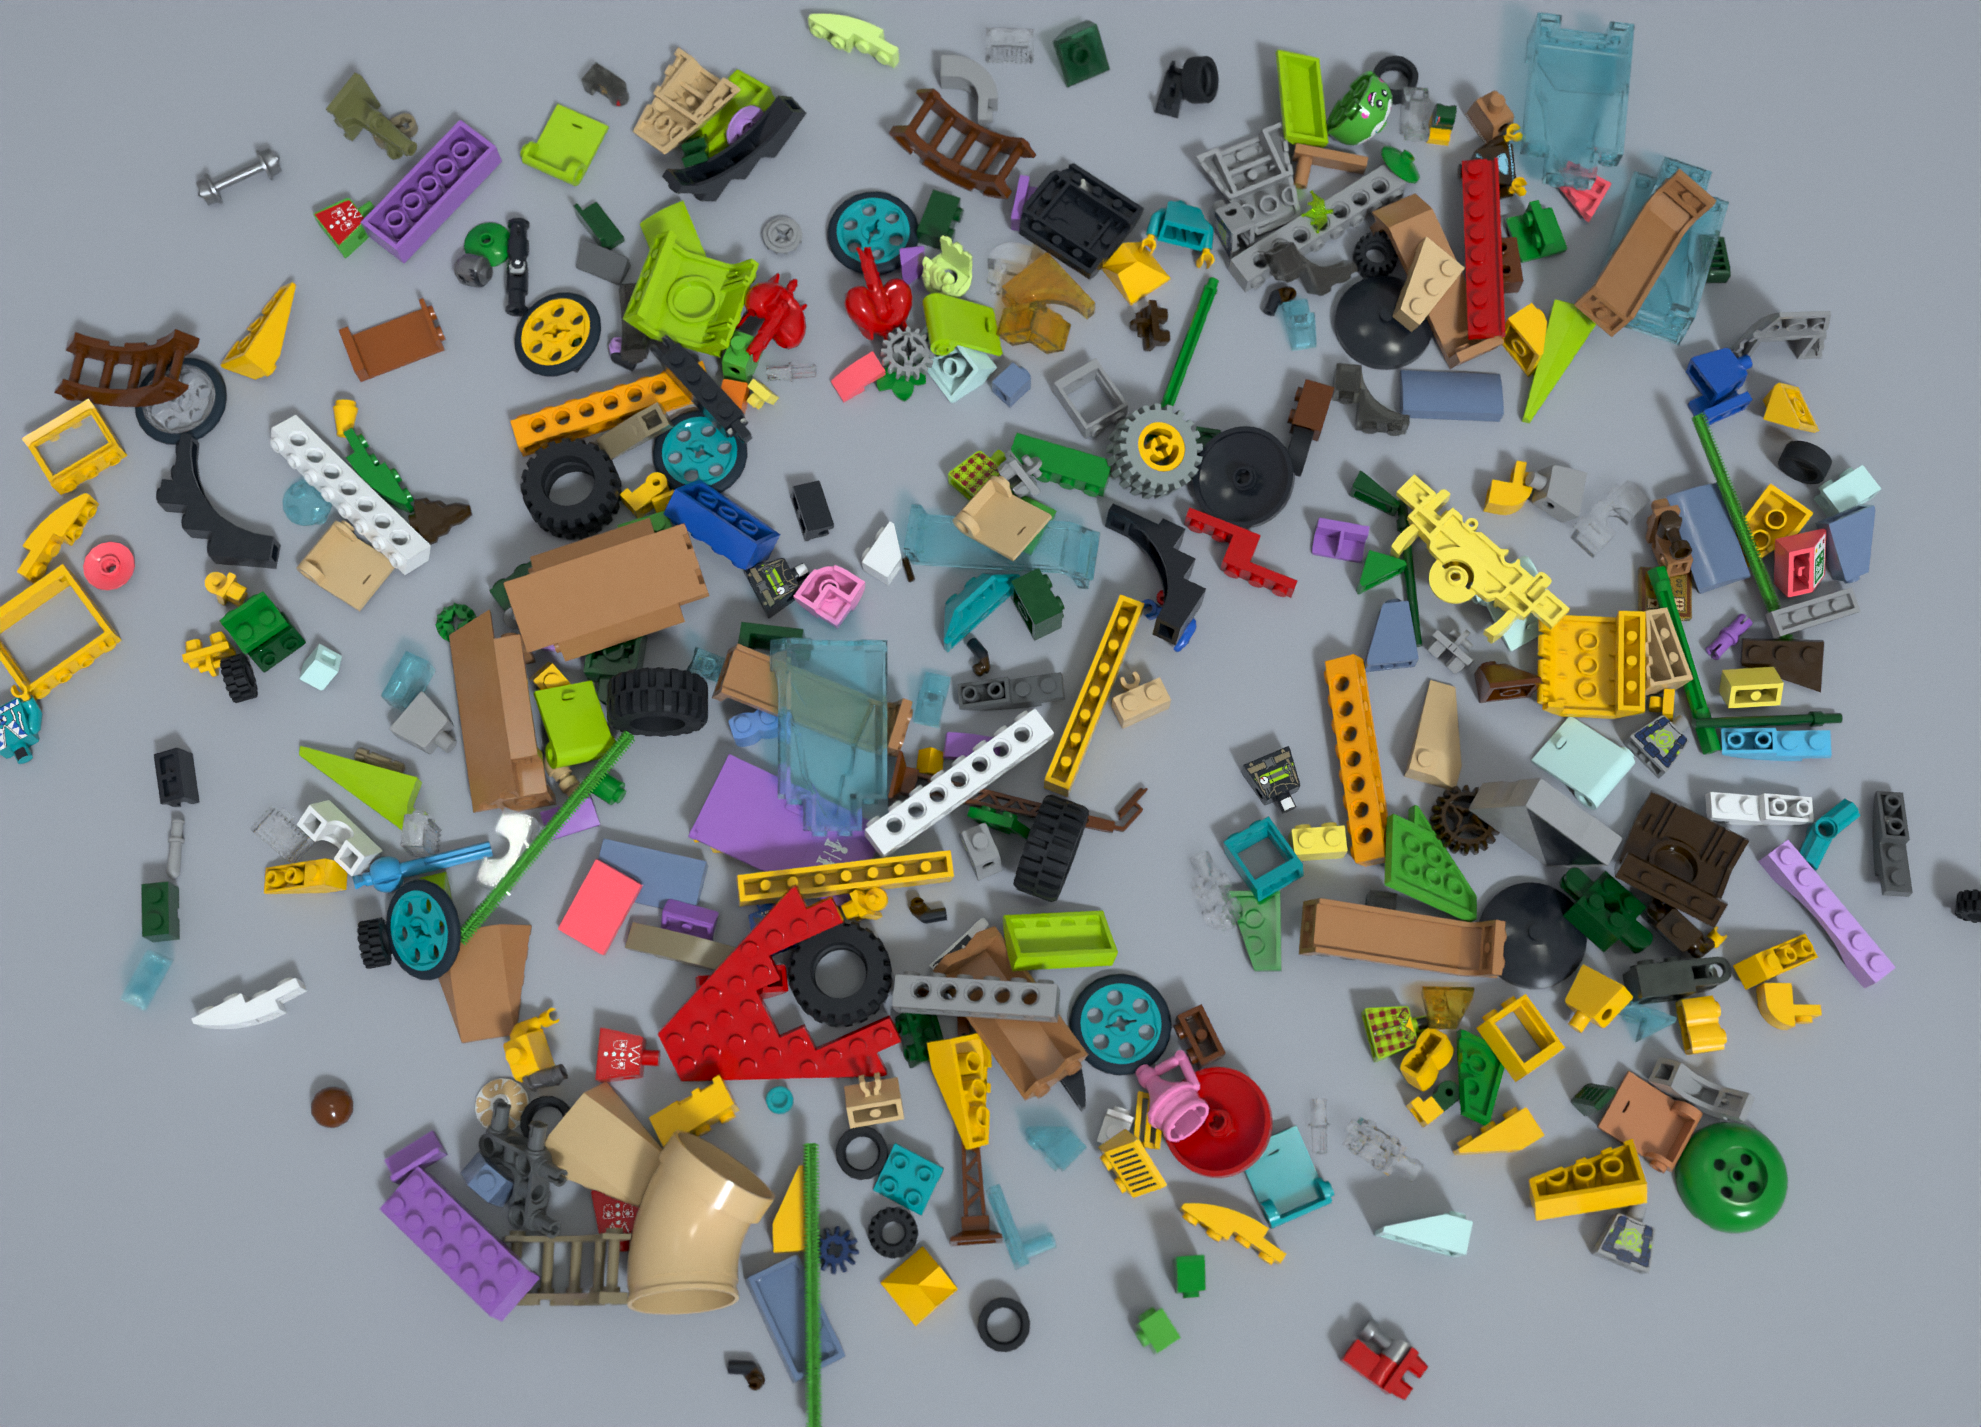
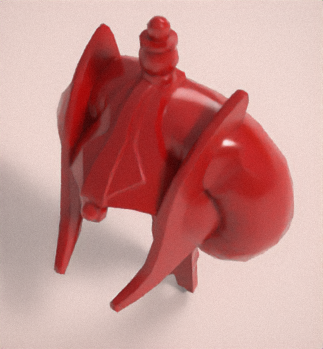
[844,246,913,347]
[736,273,807,363]

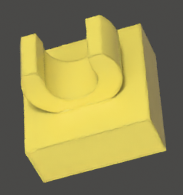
[747,379,779,410]

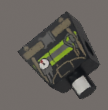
[745,558,809,619]
[1241,746,1300,814]

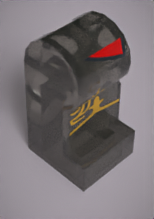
[581,62,630,107]

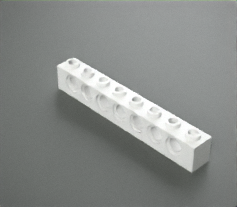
[270,415,431,575]
[865,709,1054,858]

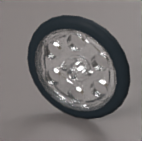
[135,358,227,445]

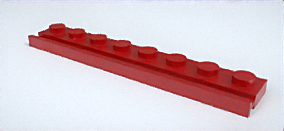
[1462,158,1505,340]

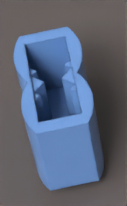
[728,709,786,747]

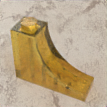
[1001,252,1095,319]

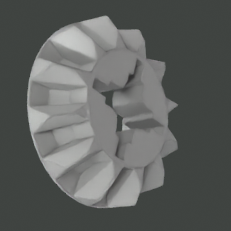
[763,217,802,255]

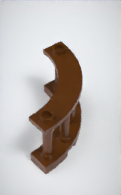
[889,88,1036,199]
[54,329,200,407]

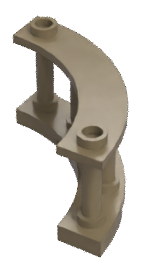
[502,1228,631,1306]

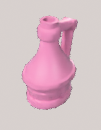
[1135,1050,1209,1142]

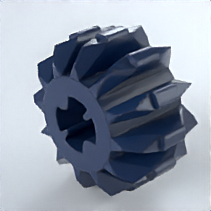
[817,1226,859,1275]

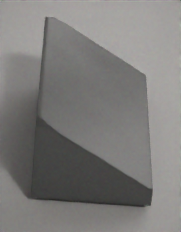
[576,240,631,286]

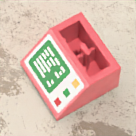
[1774,528,1826,598]

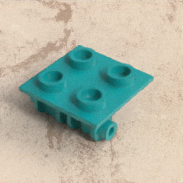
[873,1143,944,1216]

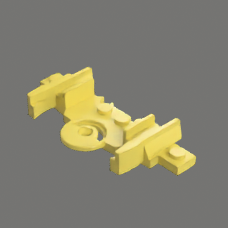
[1390,474,1570,644]

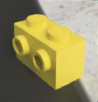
[1719,667,1784,708]
[1288,822,1347,861]

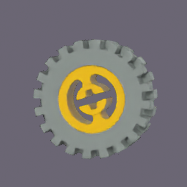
[1106,403,1203,499]

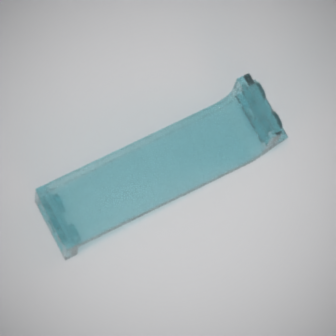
[903,504,1100,589]

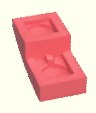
[831,351,886,403]

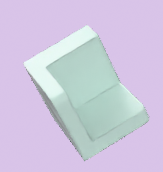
[299,644,342,690]

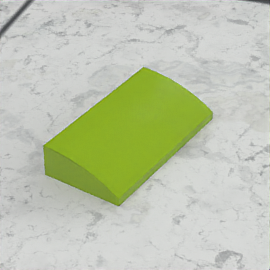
[1275,50,1328,148]
[687,69,775,158]
[640,200,706,257]
[1002,910,1118,971]

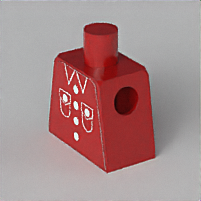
[595,1028,661,1083]
[591,1190,639,1252]

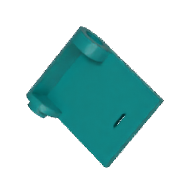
[1245,1125,1335,1229]

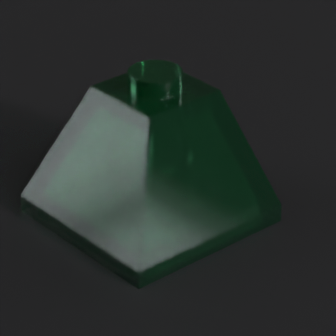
[1052,20,1110,88]

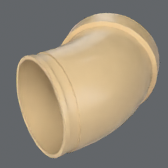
[627,1130,775,1315]

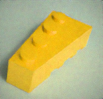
[1529,1138,1647,1221]

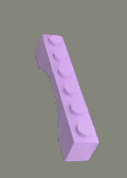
[1758,840,1896,988]

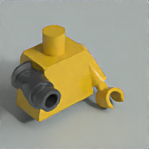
[503,1008,568,1092]

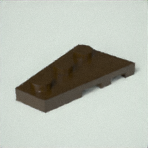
[1740,638,1824,692]

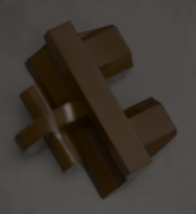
[1129,300,1171,352]

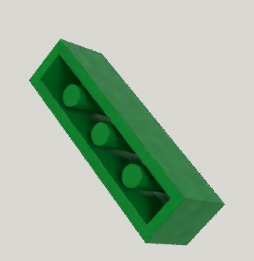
[1011,433,1113,497]

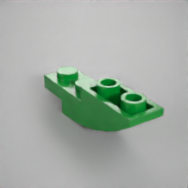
[343,428,414,513]

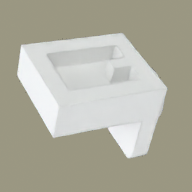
[1097,1106,1134,1144]

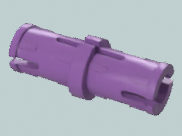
[1705,613,1753,660]

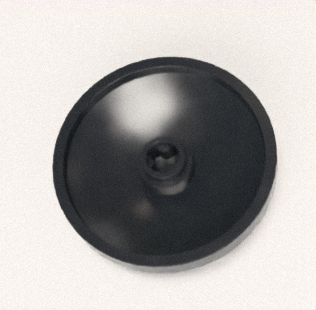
[1334,276,1433,370]
[1193,426,1295,529]
[1479,882,1587,989]

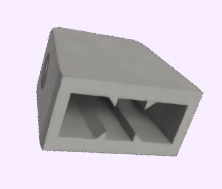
[1525,465,1587,523]
[389,691,457,754]

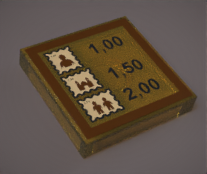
[1638,567,1692,621]

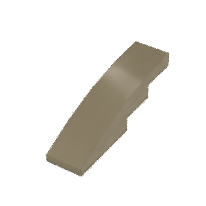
[625,922,736,971]

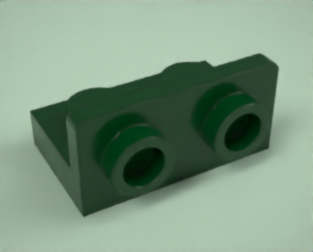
[248,611,306,672]
[895,1013,944,1069]

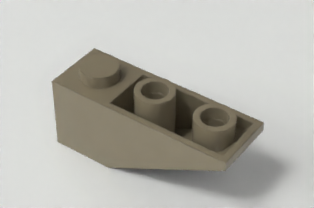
[596,402,674,460]

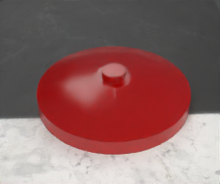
[1165,1067,1273,1178]

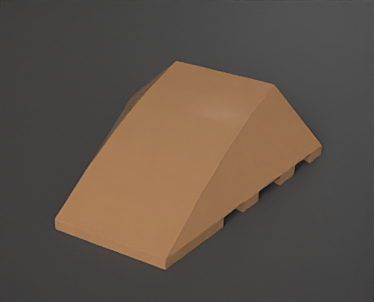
[433,924,532,1043]

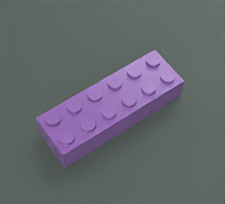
[361,120,502,264]
[380,1166,540,1322]

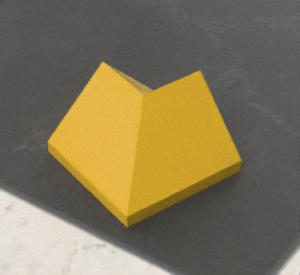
[1102,242,1170,306]
[1763,382,1819,433]
[880,1246,958,1326]

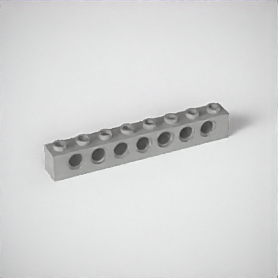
[1228,163,1407,293]

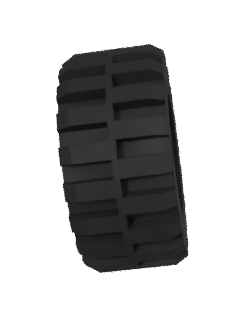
[520,438,622,540]
[607,667,708,737]
[1013,794,1089,902]
[788,920,892,1027]

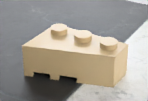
[1392,236,1465,332]
[1645,608,1693,696]

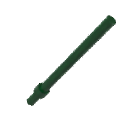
[1396,499,1422,647]
[1692,711,1843,729]

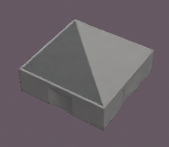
[1468,778,1622,867]

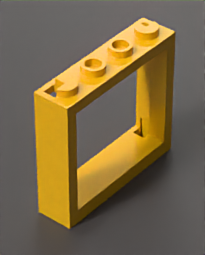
[0,564,122,701]

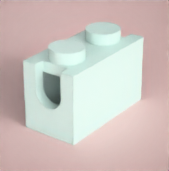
[1814,465,1881,517]

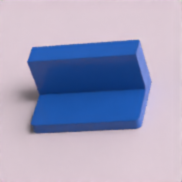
[1688,391,1753,426]

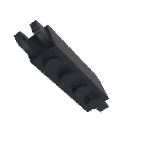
[649,334,752,445]

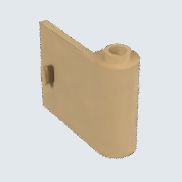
[953,476,1052,561]
[296,520,395,612]

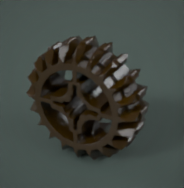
[1429,785,1500,856]

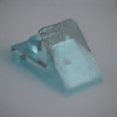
[1282,299,1317,351]
[914,672,951,728]
[1618,1001,1677,1042]

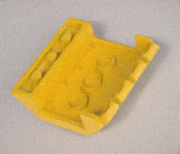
[1537,611,1645,719]

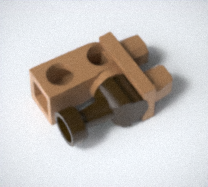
[1645,498,1693,577]

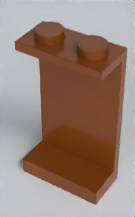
[339,298,446,382]

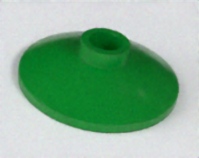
[1381,145,1420,184]
[464,222,510,267]

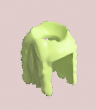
[922,235,973,298]

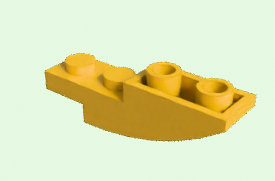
[17,493,99,584]
[1179,1203,1286,1265]

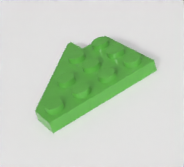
[1384,805,1477,922]

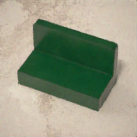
[573,202,625,250]

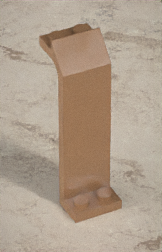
[1574,168,1717,337]
[1370,193,1504,369]
[712,644,913,757]
[1299,898,1507,978]

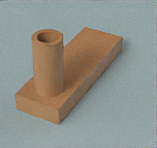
[1292,143,1368,189]

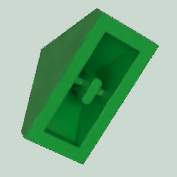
[1356,550,1407,595]

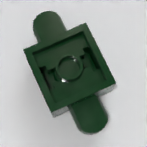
[583,635,648,706]
[1559,867,1653,954]

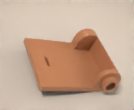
[1597,1071,1703,1173]

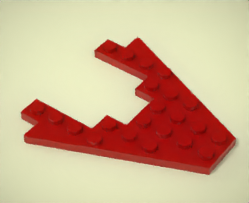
[658,884,901,1081]

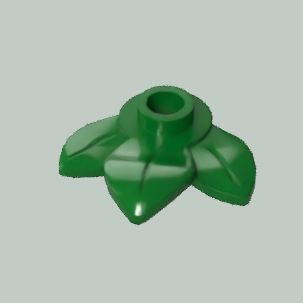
[877,356,926,401]

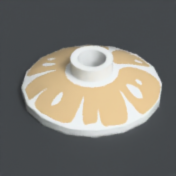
[475,1078,529,1130]

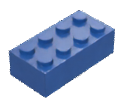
[664,480,781,570]

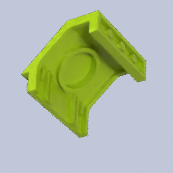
[623,230,759,358]

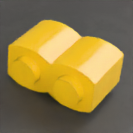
[1675,995,1727,1055]
[1400,1027,1454,1092]

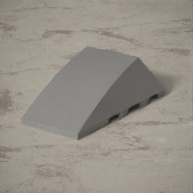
[1195,122,1301,237]
[1730,311,1831,359]

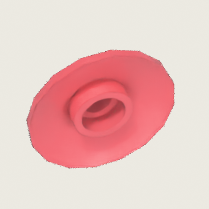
[83,542,135,591]

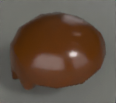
[311,1087,354,1128]

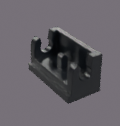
[1155,61,1184,118]
[790,480,834,541]
[154,747,200,807]

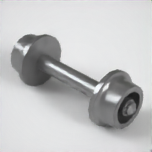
[196,148,282,205]

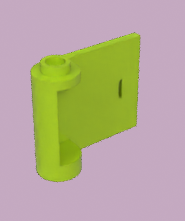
[520,104,609,187]
[922,293,1003,356]
[533,680,616,769]

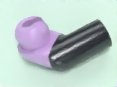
[609,337,637,372]

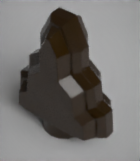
[408,497,472,545]

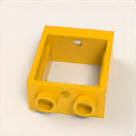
[1476,994,1565,1082]

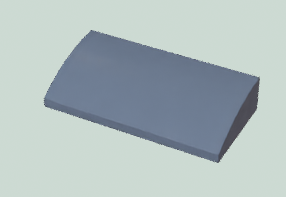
[1400,370,1504,422]
[1666,483,1751,594]
[599,839,708,909]
[745,1253,846,1384]

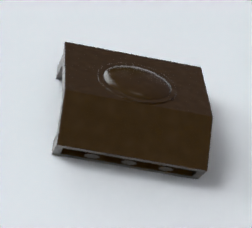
[1614,790,1749,928]

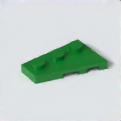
[1227,890,1282,972]
[1456,1029,1505,1126]

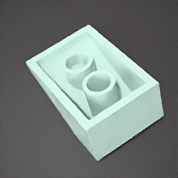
[1374,1211,1473,1258]

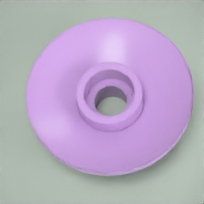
[727,105,764,146]

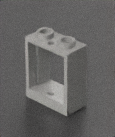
[1053,358,1128,439]

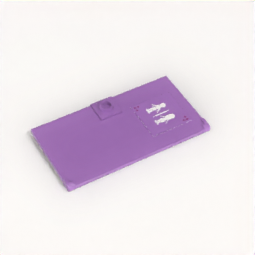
[688,754,876,909]

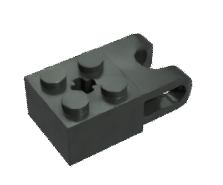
[1622,956,1732,1006]

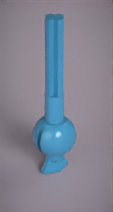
[352,841,493,893]

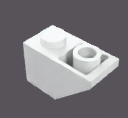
[861,522,903,586]

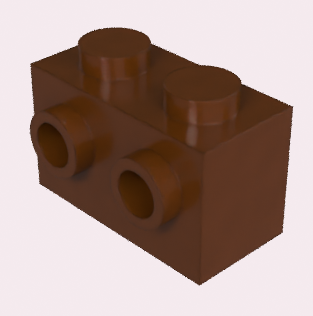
[1501,237,1524,294]
[1287,379,1335,441]
[1173,1004,1226,1069]

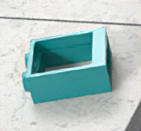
[1223,816,1304,902]

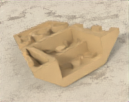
[633,47,741,155]
[545,1082,663,1208]

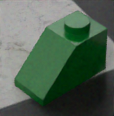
[1172,1254,1206,1299]

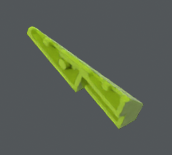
[1522,299,1596,424]
[299,746,422,833]

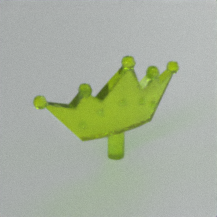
[1301,190,1333,233]

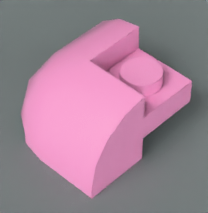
[794,565,865,629]

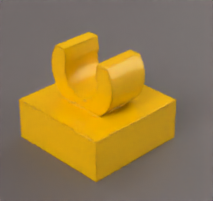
[1649,689,1675,722]

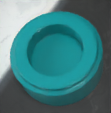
[766,1086,794,1115]

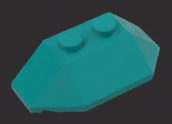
[944,573,1020,653]

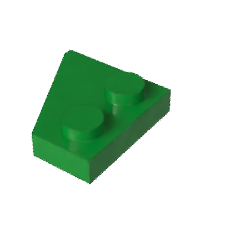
[967,805,1031,841]

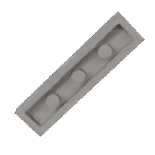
[1765,587,1861,639]

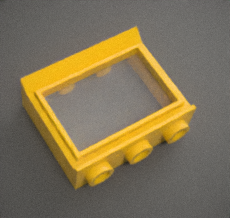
[22,399,127,495]

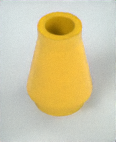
[333,399,358,438]

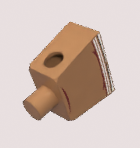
[1465,90,1514,144]

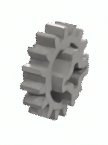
[880,326,935,381]

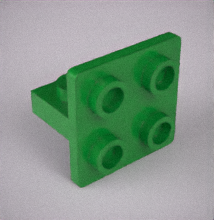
[1505,200,1567,263]
[219,591,289,655]

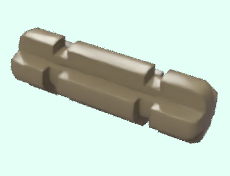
[354,747,405,773]

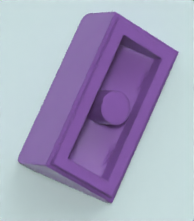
[899,246,925,285]
[540,797,600,841]
[661,899,719,941]

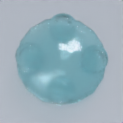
[283,479,332,526]

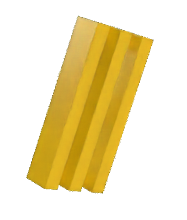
[1133,1091,1162,1150]

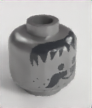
[454,253,493,288]

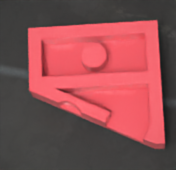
[1555,161,1612,222]

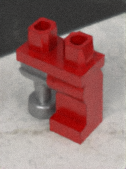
[1340,1318,1428,1400]

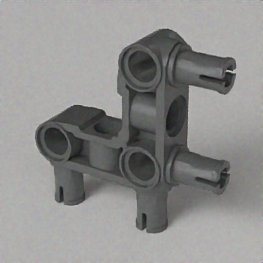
[479,1101,568,1239]

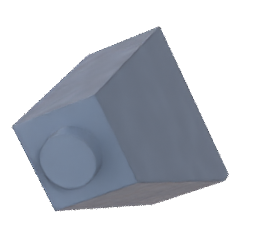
[1816,504,1876,584]
[1364,599,1419,672]
[460,1151,514,1208]

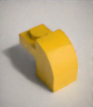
[1483,460,1533,515]
[1756,983,1822,1030]

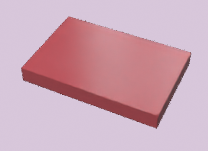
[558,859,643,955]

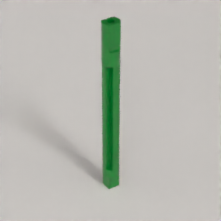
[1647,566,1722,755]

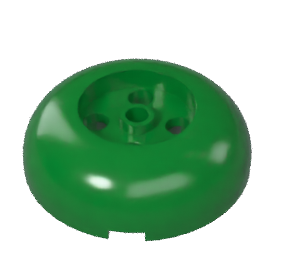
[1675,1122,1788,1234]

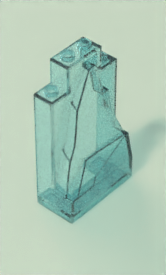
[1520,12,1635,190]
[1594,156,1729,345]
[770,638,888,837]

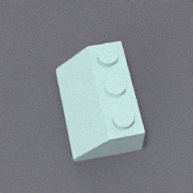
[919,327,997,403]

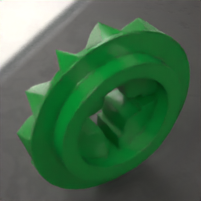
[435,603,477,642]

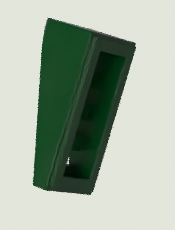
[1698,236,1731,283]
[1349,470,1401,516]
[1571,1083,1616,1116]

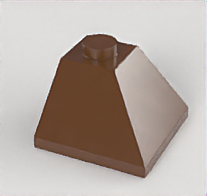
[1474,661,1542,703]

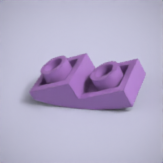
[943,732,1001,764]

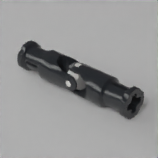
[505,218,530,317]

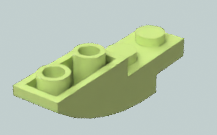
[808,14,899,68]

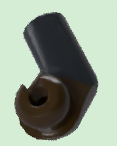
[1263,287,1297,316]
[967,638,991,677]
[909,897,947,924]
[728,1360,765,1391]

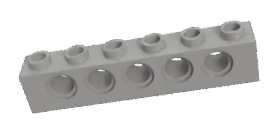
[892,971,1061,1023]

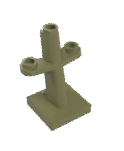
[326,73,417,160]

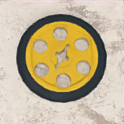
[514,292,601,377]

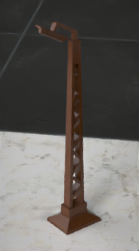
[887,750,1148,833]
[917,987,1003,1246]

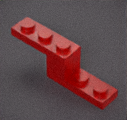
[1184,508,1298,598]

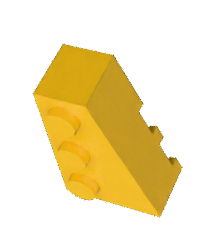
[649,1075,740,1147]

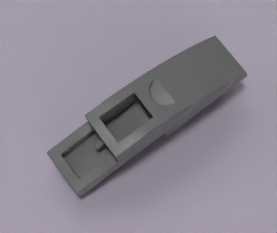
[957,672,1065,711]
[1872,791,1913,897]

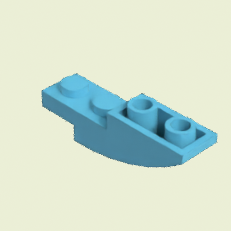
[1721,728,1832,761]

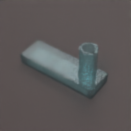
[985,1184,1056,1270]

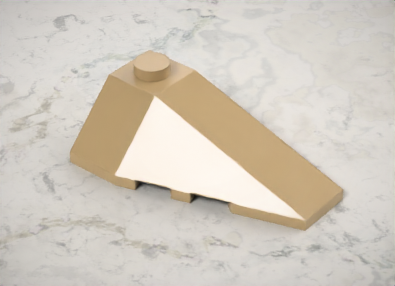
[1404,680,1462,791]

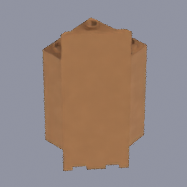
[504,518,709,662]
[449,610,557,814]

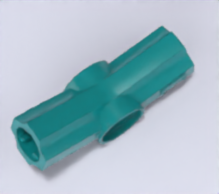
[1798,798,1861,871]

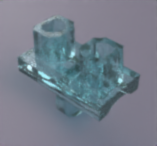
[687,647,725,682]

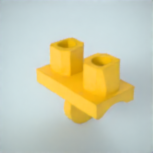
[205,572,248,607]
[182,631,237,677]
[841,888,888,922]

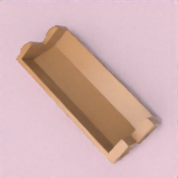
[933,926,1088,1101]

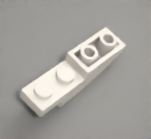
[1705,792,1814,826]
[192,977,307,1029]

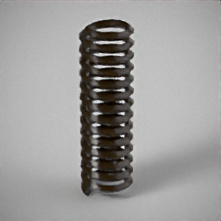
[902,556,915,582]

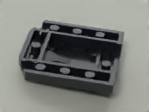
[1019,163,1144,280]

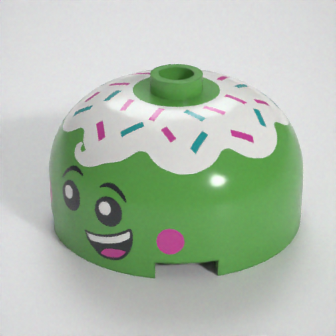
[1326,71,1392,146]

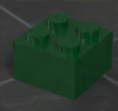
[1011,568,1065,641]

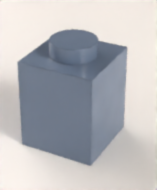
[992,362,1031,408]

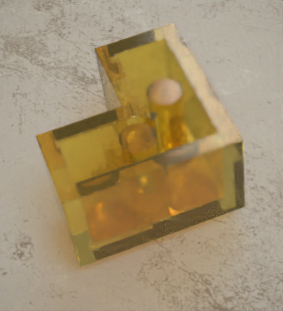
[996,300,1071,354]

